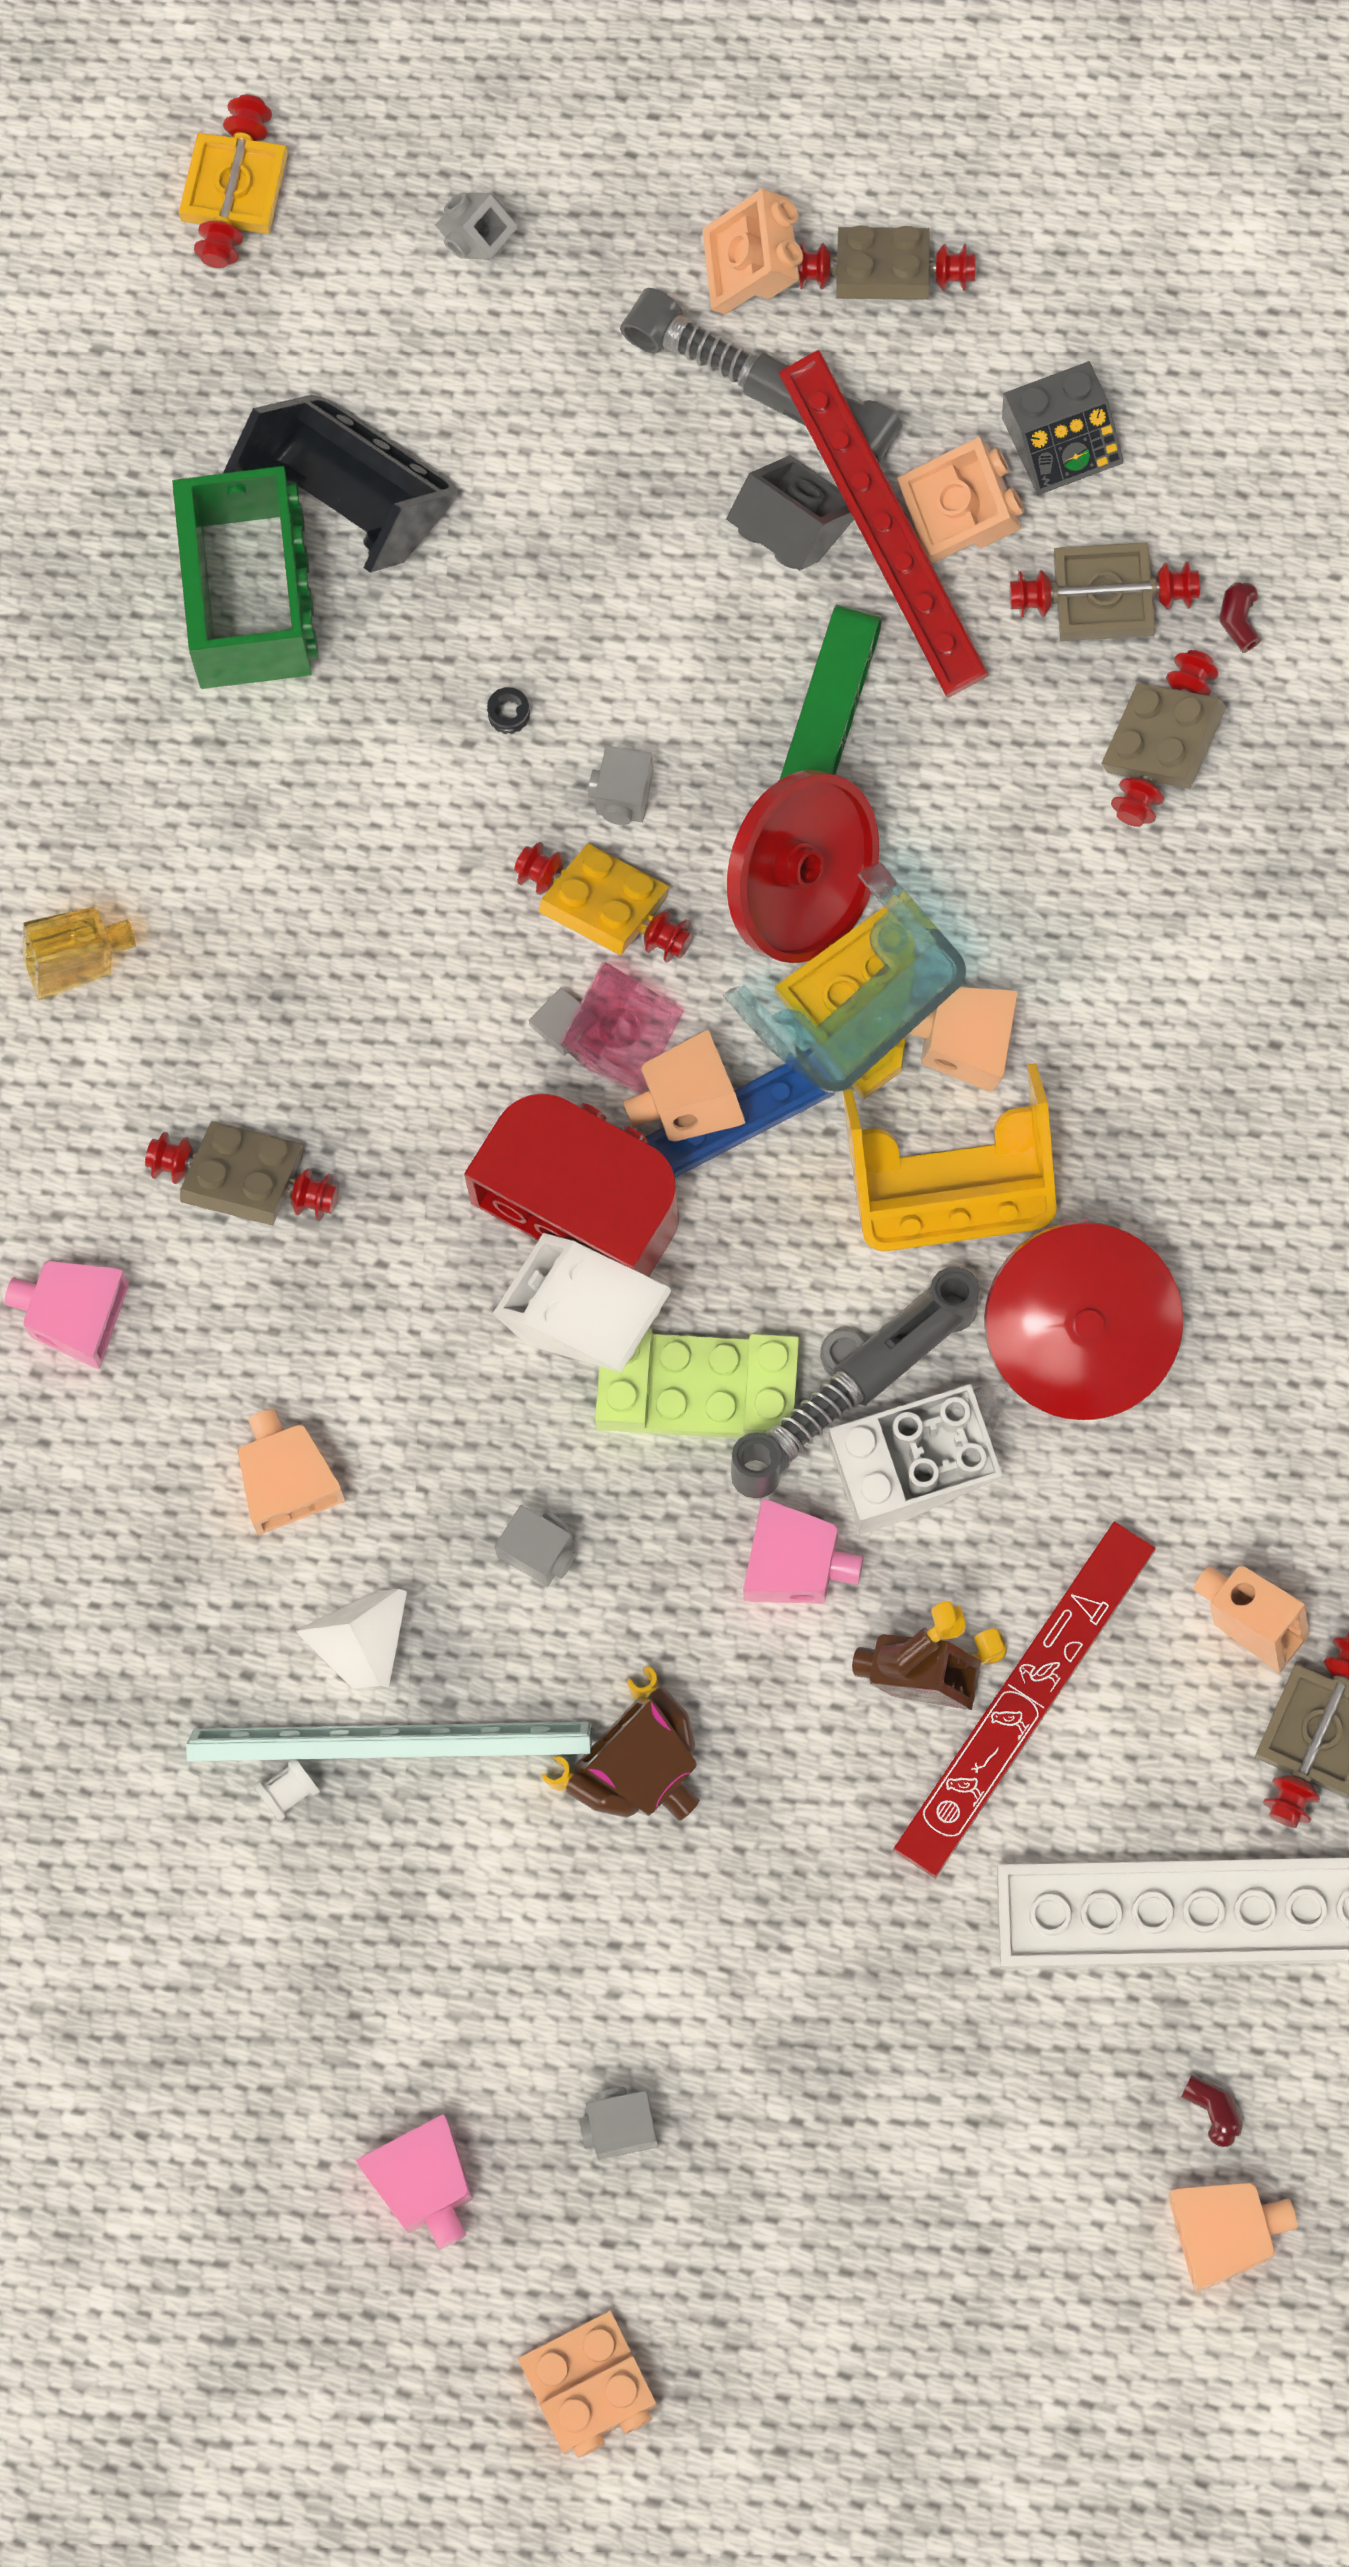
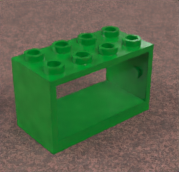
[172,466,319,689]

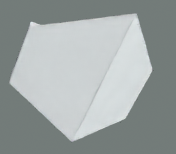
[296,1589,407,1691]

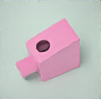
[5,1261,129,1369]
[743,1499,864,1604]
[356,2114,473,2249]

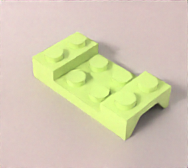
[595,1328,799,1438]

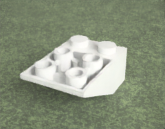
[493,1233,672,1373]
[829,1384,1003,1535]

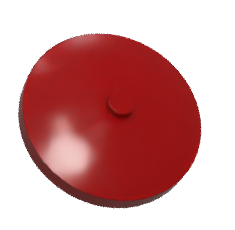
[727,770,879,963]
[984,1222,1183,1420]

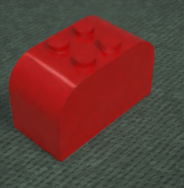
[464,1094,679,1277]

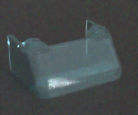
[722,862,966,1092]

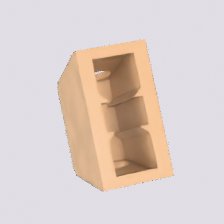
[899,986,1018,1091]
[622,1030,745,1142]
[238,1409,346,1535]
[1194,1565,1309,1674]
[1168,2183,1298,2293]

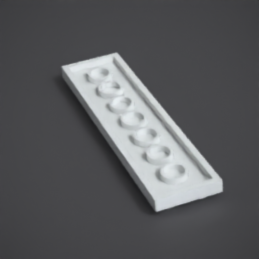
[997,1858,1349,1969]

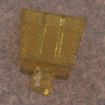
[23,907,136,1001]

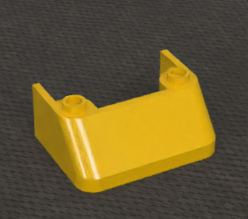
[843,1063,1057,1251]

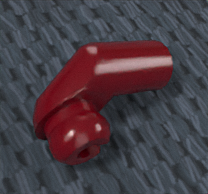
[1219,582,1261,653]
[1181,2074,1243,2147]

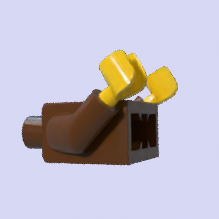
[852,1601,1007,1710]
[542,1666,700,1821]

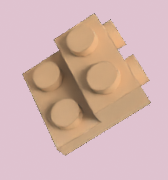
[702,188,803,314]
[897,437,1025,563]
[517,2311,658,2458]

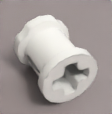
[253,1759,320,1822]

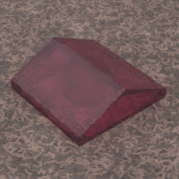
[559,961,684,1093]

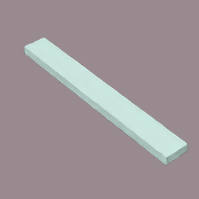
[186,1722,592,1761]

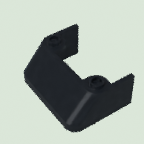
[223,395,458,573]

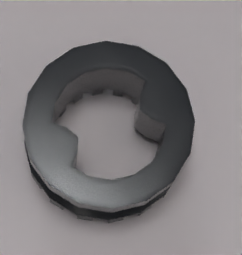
[487,687,530,734]

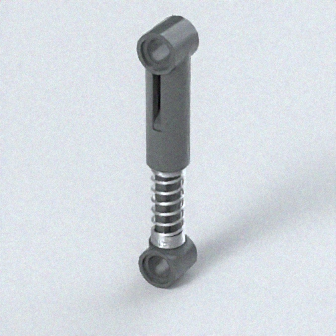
[620,288,903,463]
[731,1267,980,1499]

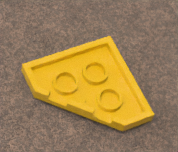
[775,903,918,1100]

